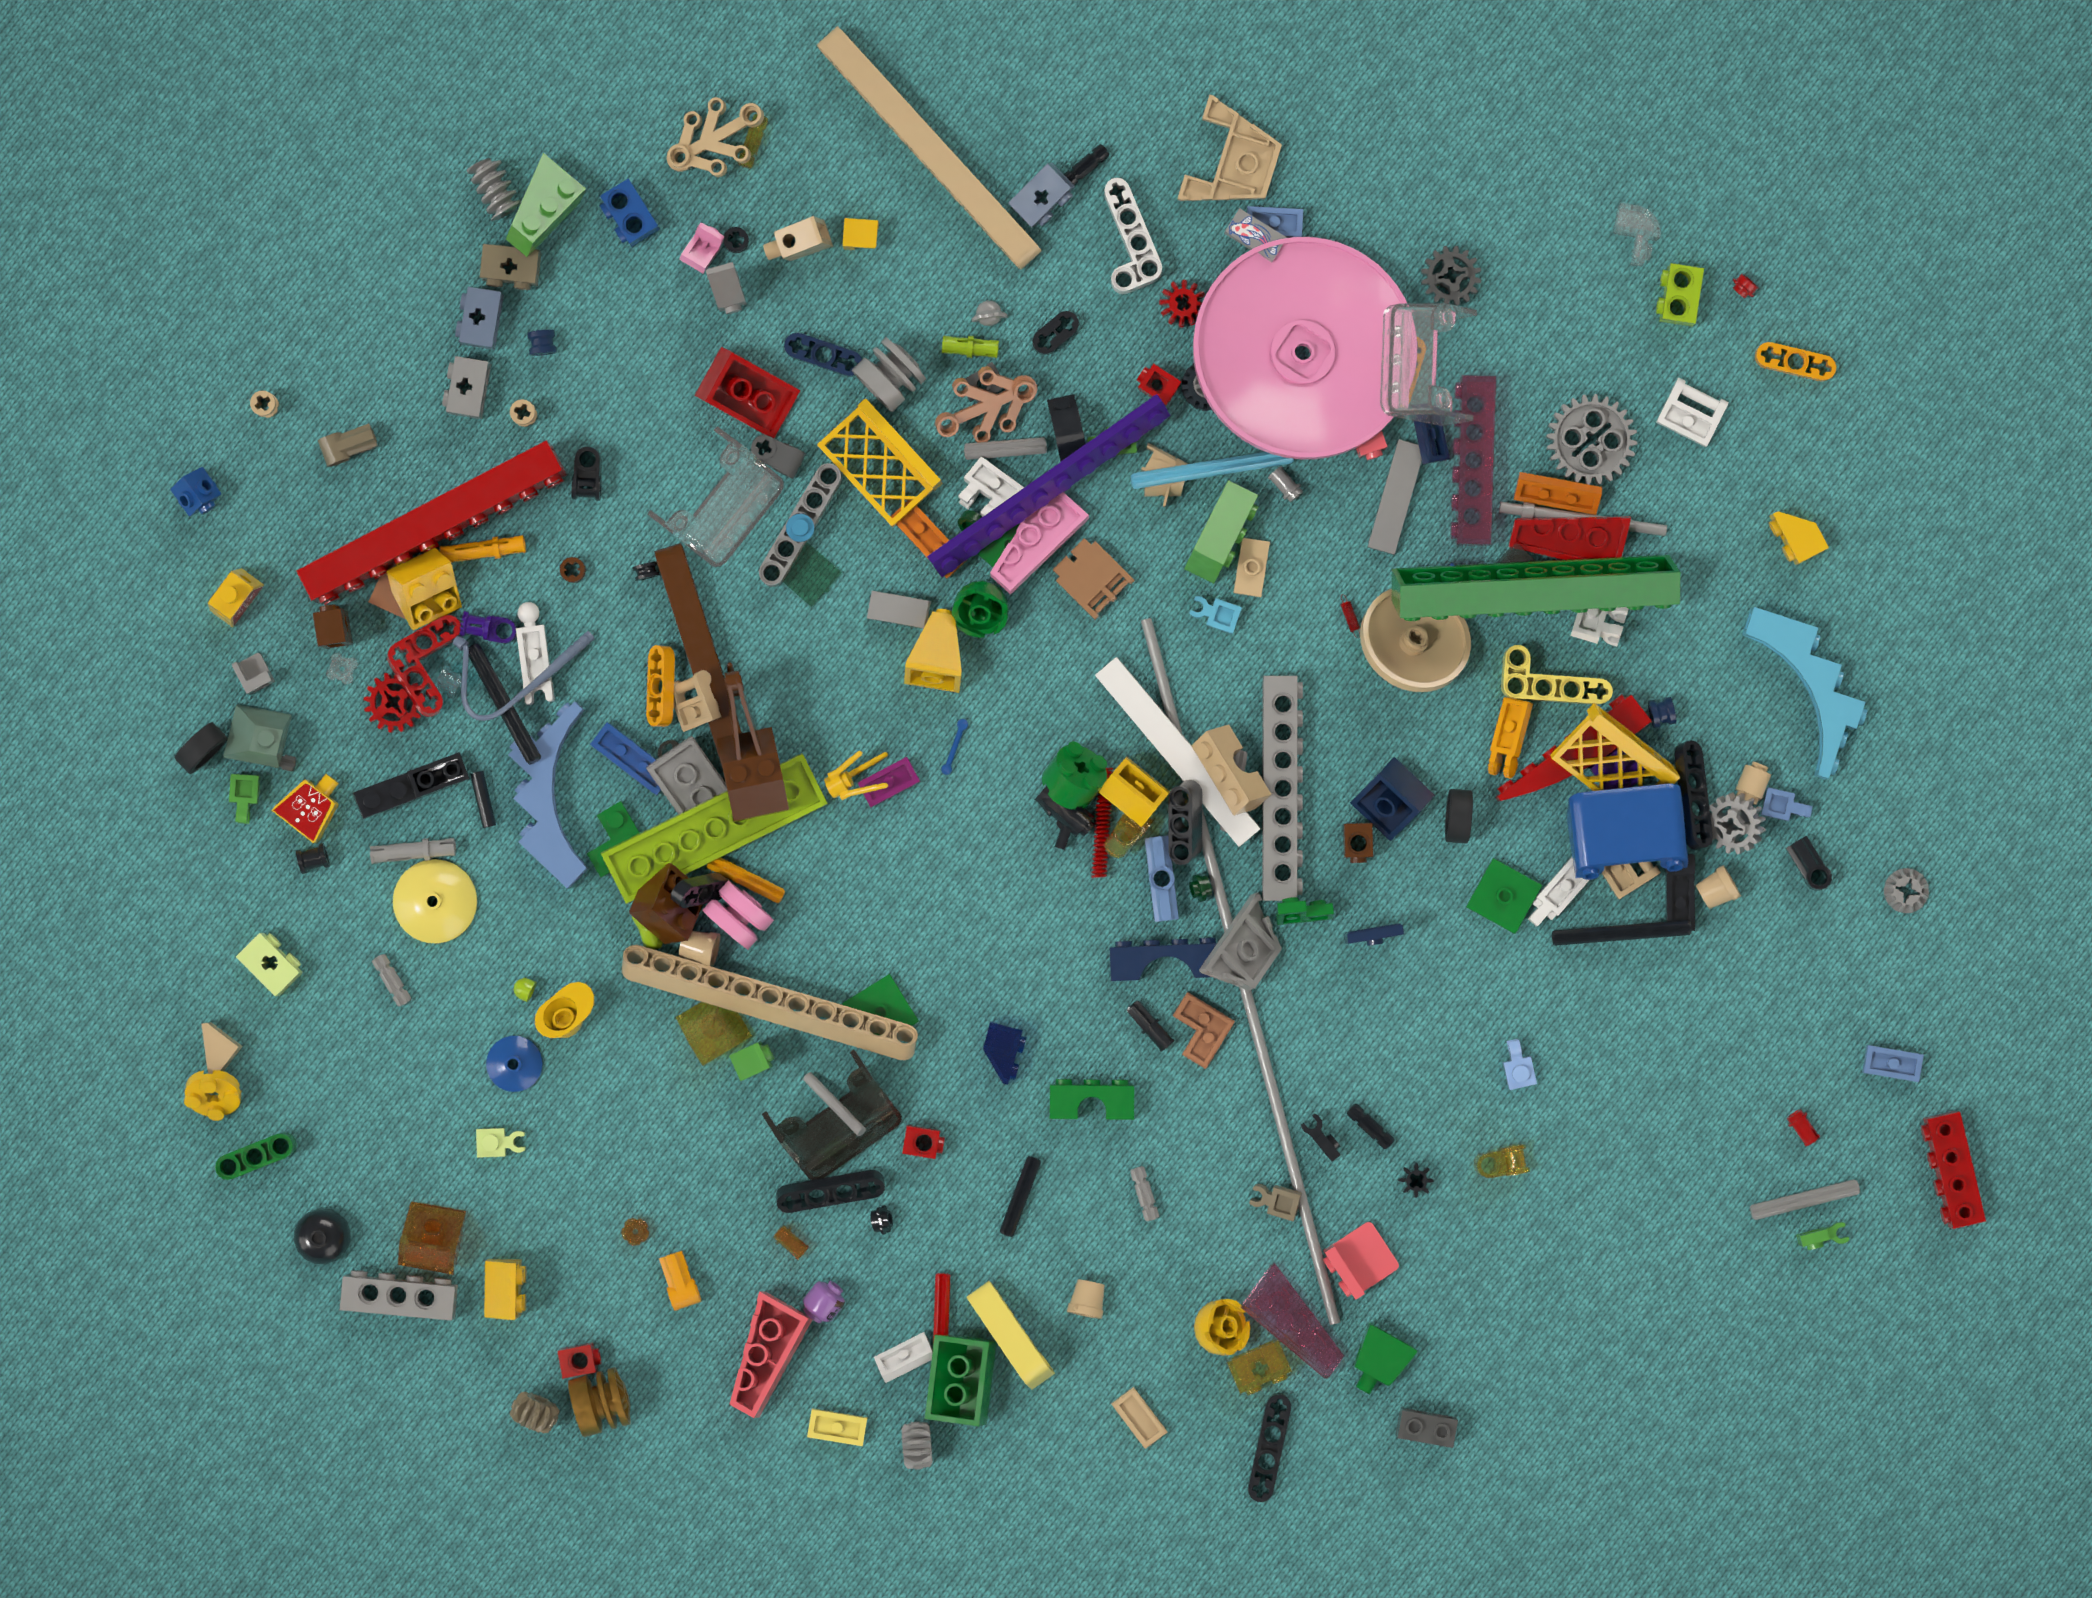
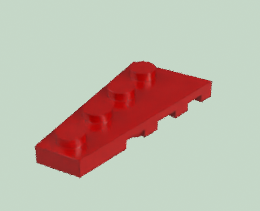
[1508,516,1631,560]

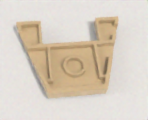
[1177,95,1282,201]

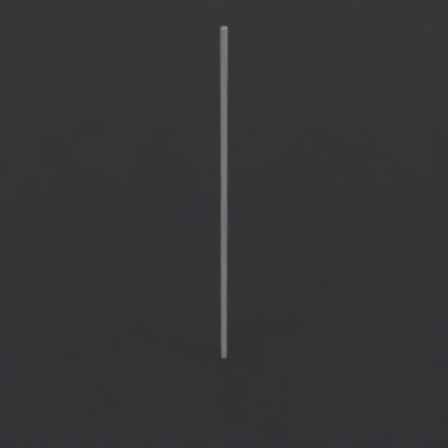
[1141,618,1340,1325]

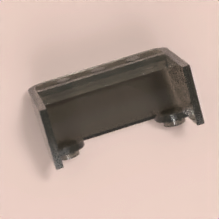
[762,1050,902,1180]

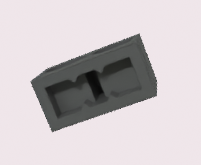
[1395,1407,1458,1448]

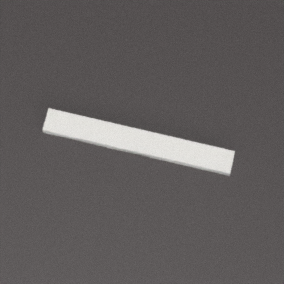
[1095,657,1261,847]

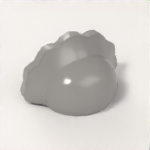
[971,300,1007,326]

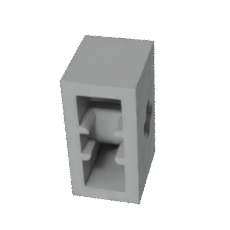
[442,356,491,419]

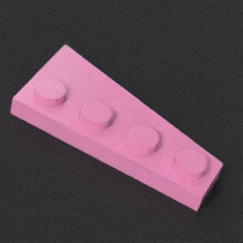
[990,492,1089,595]

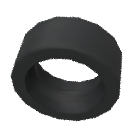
[174,722,228,774]
[1445,789,1473,844]

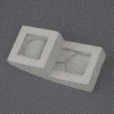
[867,591,931,629]

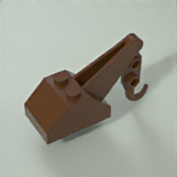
[716,662,789,822]

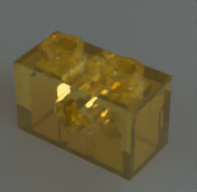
[1226,1338,1292,1396]

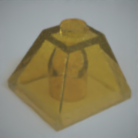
[676,1002,752,1066]

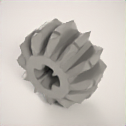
[901,1421,933,1470]

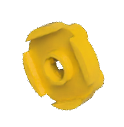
[184,1070,241,1121]

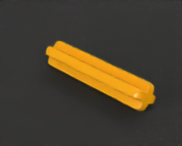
[707,857,785,903]

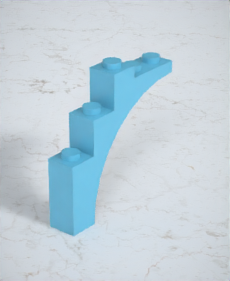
[1742,607,1867,779]

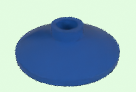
[486,1036,543,1092]

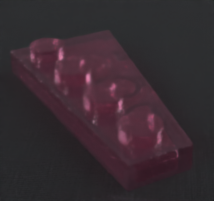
[1241,1263,1344,1379]

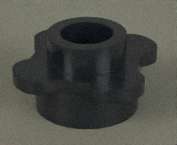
[870,1205,893,1235]

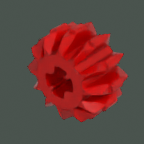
[1159,280,1205,328]

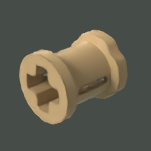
[250,391,279,418]
[510,399,538,427]

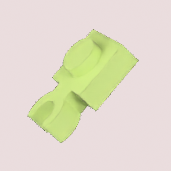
[476,1128,526,1157]

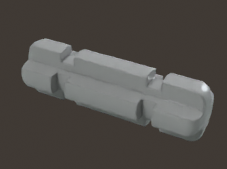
[372,954,411,1006]
[1130,1166,1159,1221]

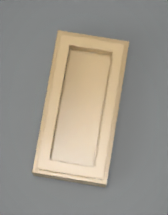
[1111,1386,1167,1449]

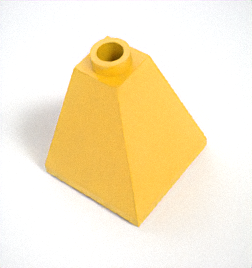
[904,609,962,693]

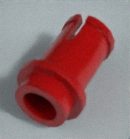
[1787,1109,1820,1147]

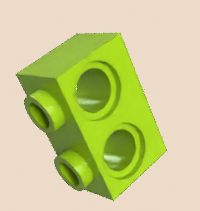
[1656,263,1704,327]

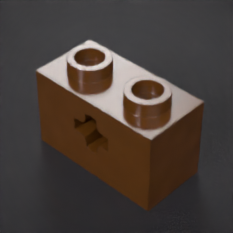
[313,604,353,649]

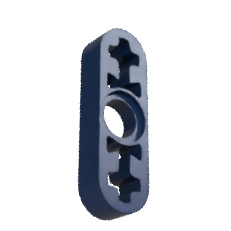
[784,333,862,377]

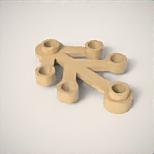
[667,97,764,177]

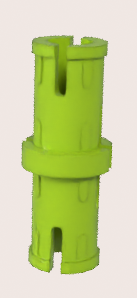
[942,335,999,358]

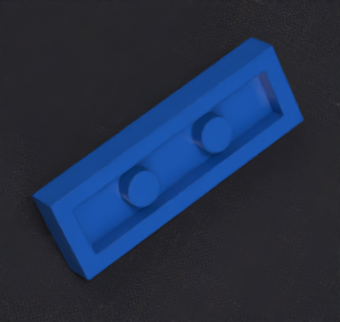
[590,722,661,796]

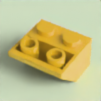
[386,548,462,630]
[1099,757,1170,827]
[484,1259,527,1320]

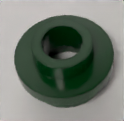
[1189,874,1212,902]

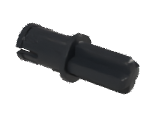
[1127,1000,1175,1052]

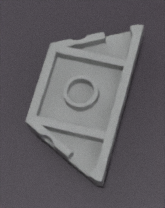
[1199,892,1282,991]

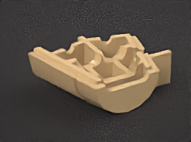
[1141,443,1188,507]

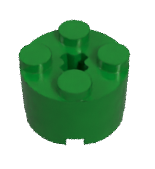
[1042,741,1107,809]

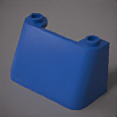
[1566,784,1688,880]

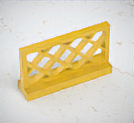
[817,398,943,528]
[1550,703,1680,791]

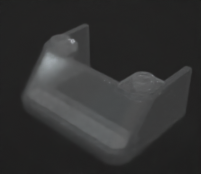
[1380,303,1477,426]
[647,426,784,567]

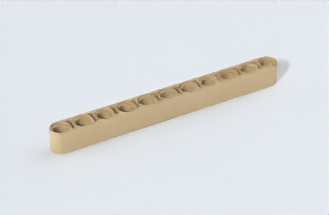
[816,26,1041,270]
[622,945,918,1060]

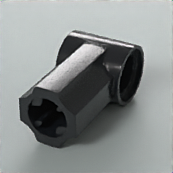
[1785,836,1832,891]

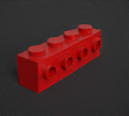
[1920,1111,1986,1229]

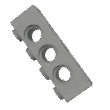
[340,1270,458,1321]

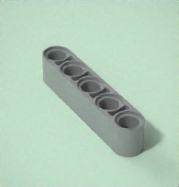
[759,463,842,587]

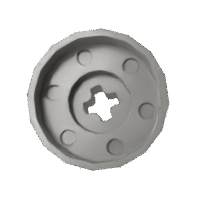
[852,337,926,412]

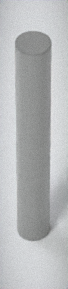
[803,1072,866,1136]

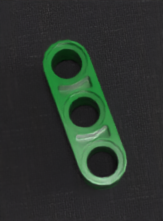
[215,1133,297,1180]

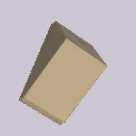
[202,1022,243,1074]

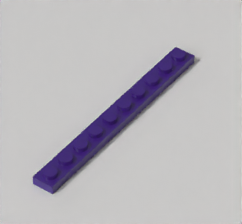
[927,394,1170,578]

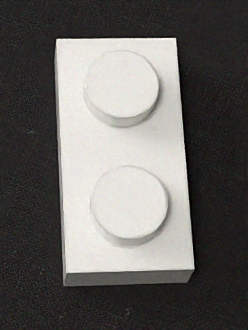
[874,1332,933,1383]

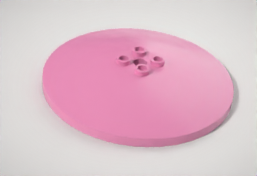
[1193,237,1417,459]

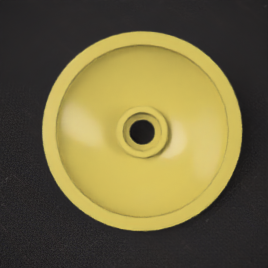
[393,859,477,943]

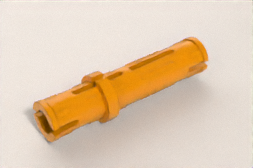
[440,535,526,563]

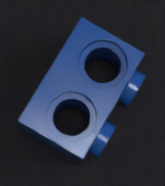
[599,178,660,247]

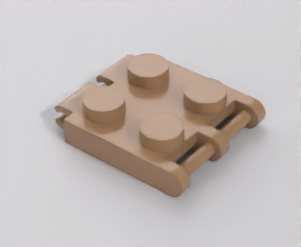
[1053,538,1135,620]

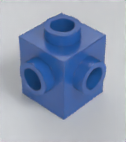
[170,467,221,517]

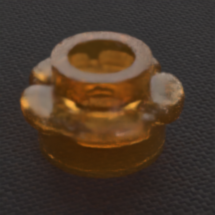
[621,1218,649,1246]

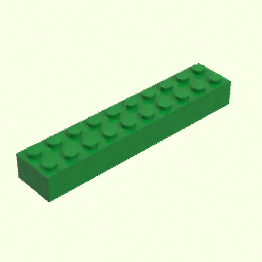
[1391,555,1681,621]

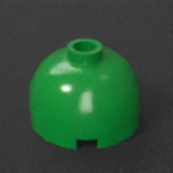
[952,580,1009,638]

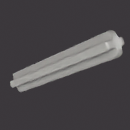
[1750,1179,1860,1220]

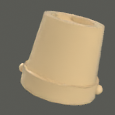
[1696,865,1741,909]
[679,931,720,967]
[1067,1279,1105,1319]

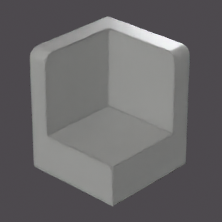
[231,653,275,695]

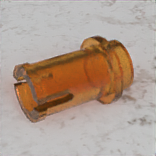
[773,1225,809,1260]

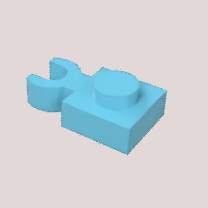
[1189,596,1242,634]

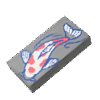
[1224,208,1287,263]

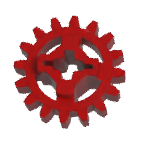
[363,673,426,733]

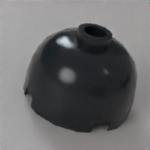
[294,1208,351,1264]

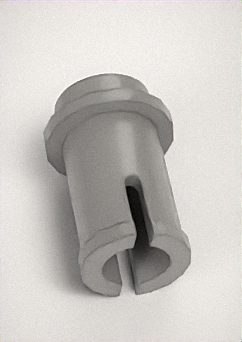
[1268,466,1303,503]

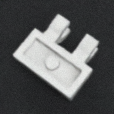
[958,457,1024,517]
[1570,607,1629,647]

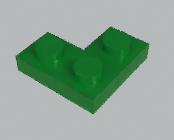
[587,801,640,878]
[1276,897,1334,925]

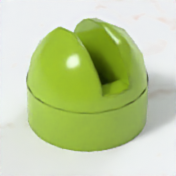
[513,978,537,1002]

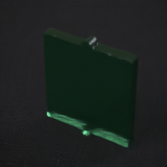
[775,542,842,607]

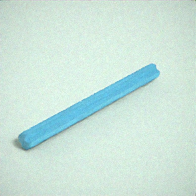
[1131,452,1294,489]

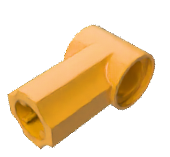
[659,1251,701,1311]

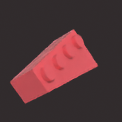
[729,1291,812,1418]

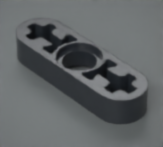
[671,872,730,908]

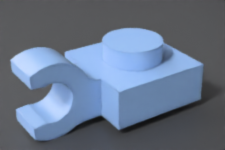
[1503,1039,1537,1090]

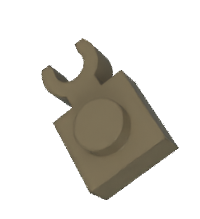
[1249,1184,1302,1222]

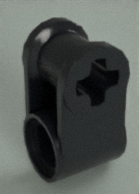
[571,447,602,501]

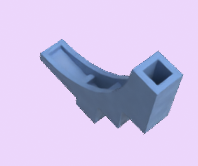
[508,701,589,889]

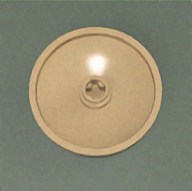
[1360,589,1471,692]

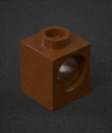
[1343,823,1373,863]

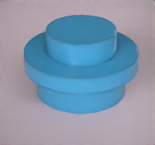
[786,514,814,542]

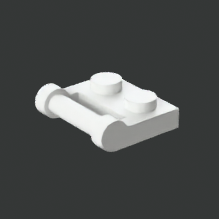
[1656,377,1729,447]

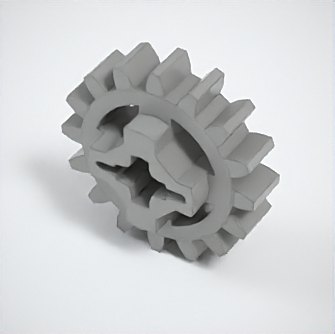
[1709,792,1766,854]

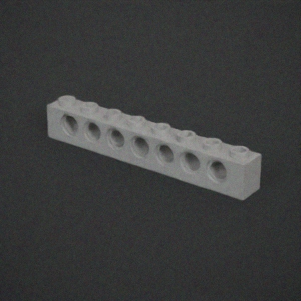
[1262,676,1303,901]

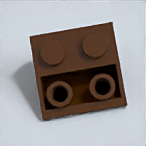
[629,863,703,944]

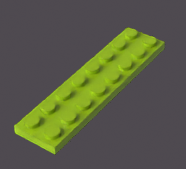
[601,753,828,904]

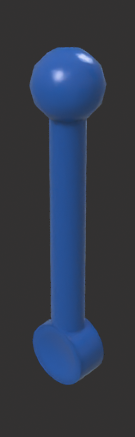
[941,719,968,775]

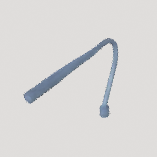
[453,631,595,721]

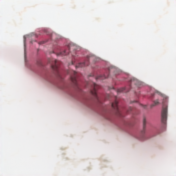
[1450,375,1496,546]

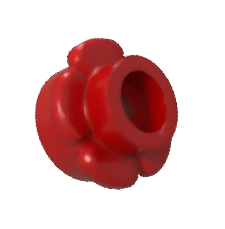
[1733,273,1758,298]

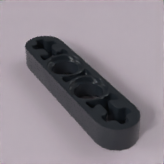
[1674,740,1713,850]
[776,1170,885,1213]
[1248,1393,1291,1502]

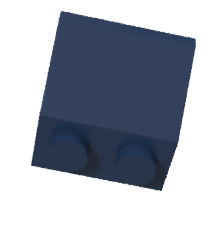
[1350,757,1435,841]

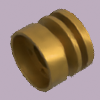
[568,1367,631,1437]

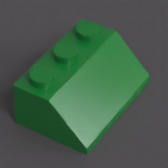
[925,1334,997,1427]

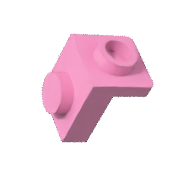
[679,223,724,274]

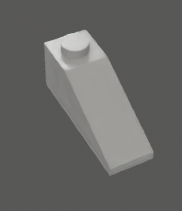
[706,262,747,314]

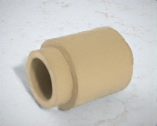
[1735,762,1771,805]

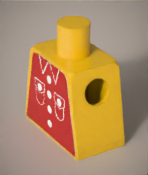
[208,568,264,627]
[271,774,339,844]

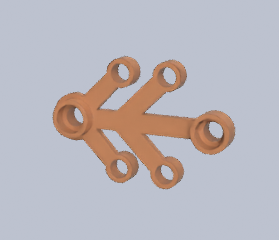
[935,366,1037,443]

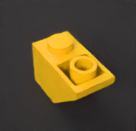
[1769,511,1829,565]

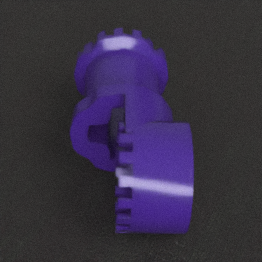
[460,611,517,644]

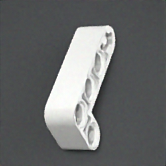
[1104,178,1162,294]

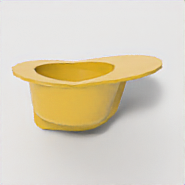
[535,982,594,1038]

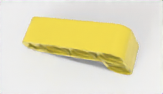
[1501,645,1613,705]
[967,1281,1055,1390]

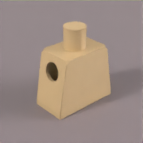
[763,216,833,261]

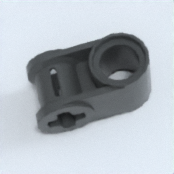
[751,435,806,479]

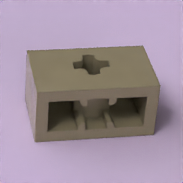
[480,244,542,290]

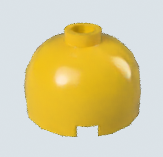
[1194,1299,1250,1356]

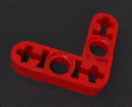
[387,615,461,717]

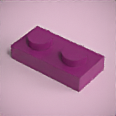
[858,757,920,808]

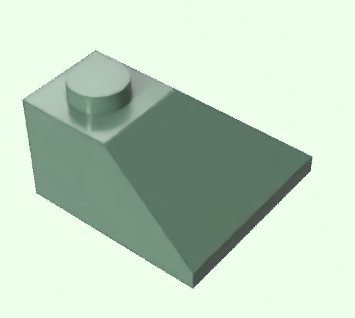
[224,704,292,768]

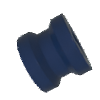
[527,330,557,356]
[1648,697,1676,728]

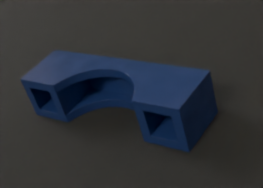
[1109,938,1217,981]

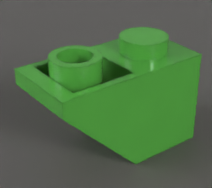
[729,1041,775,1081]

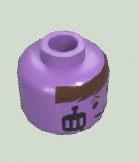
[803,1281,845,1323]

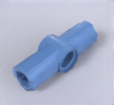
[1144,835,1179,922]

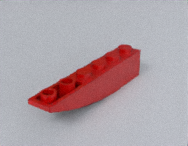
[1495,694,1652,802]

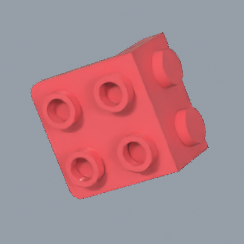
[1322,1222,1399,1300]

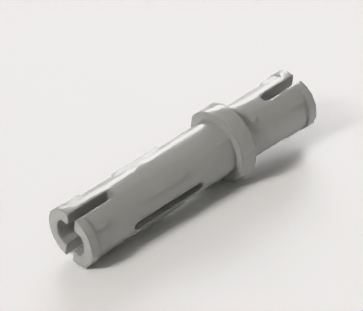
[370,838,456,864]

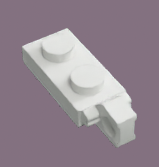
[1528,857,1589,926]

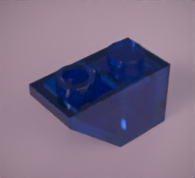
[983,1021,1027,1085]

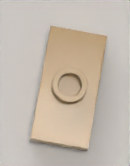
[1233,538,1270,598]

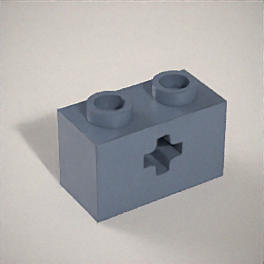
[1009,163,1075,227]
[455,287,504,350]

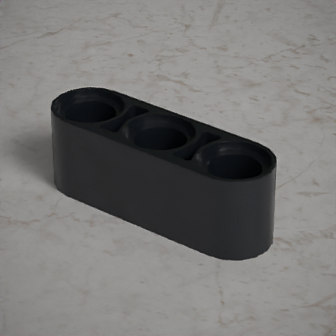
[1168,780,1202,865]

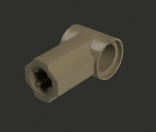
[318,424,378,467]

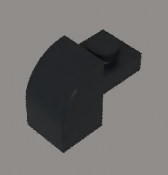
[1047,394,1086,462]

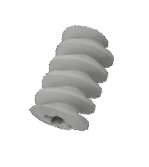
[466,158,521,221]

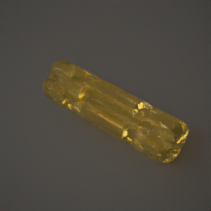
[738,114,768,169]

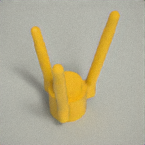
[824,751,888,800]

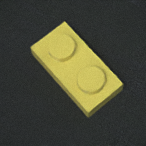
[807,1408,868,1446]

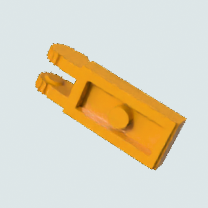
[1488,697,1533,779]

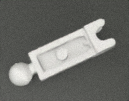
[516,602,555,705]

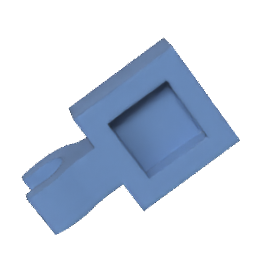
[1761,787,1813,821]

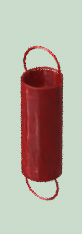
[1340,594,1360,638]

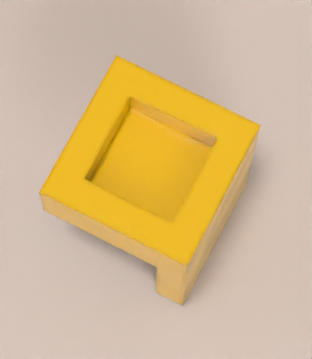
[843,218,879,250]

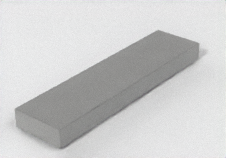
[1367,439,1422,555]

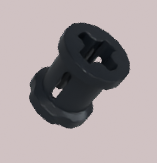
[296,843,330,874]

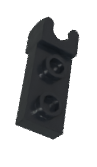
[1664,854,1695,931]

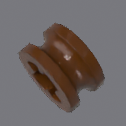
[560,557,586,583]

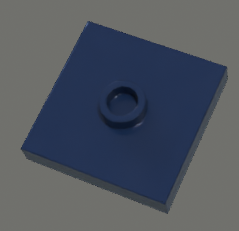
[1344,923,1404,946]

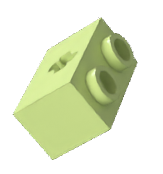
[236,933,303,997]

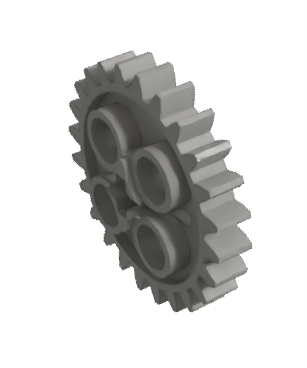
[1546,394,1637,485]

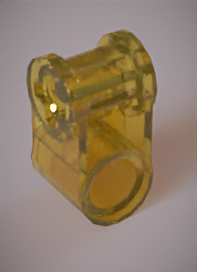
[1105,814,1154,858]
[1474,1144,1530,1178]

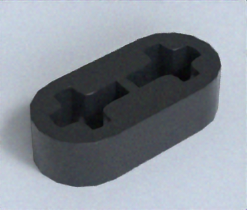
[1032,311,1079,355]

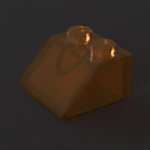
[398,1201,466,1275]

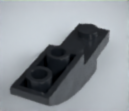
[352,752,469,820]

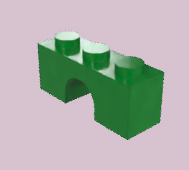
[1050,1079,1134,1120]

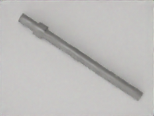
[1499,502,1667,536]

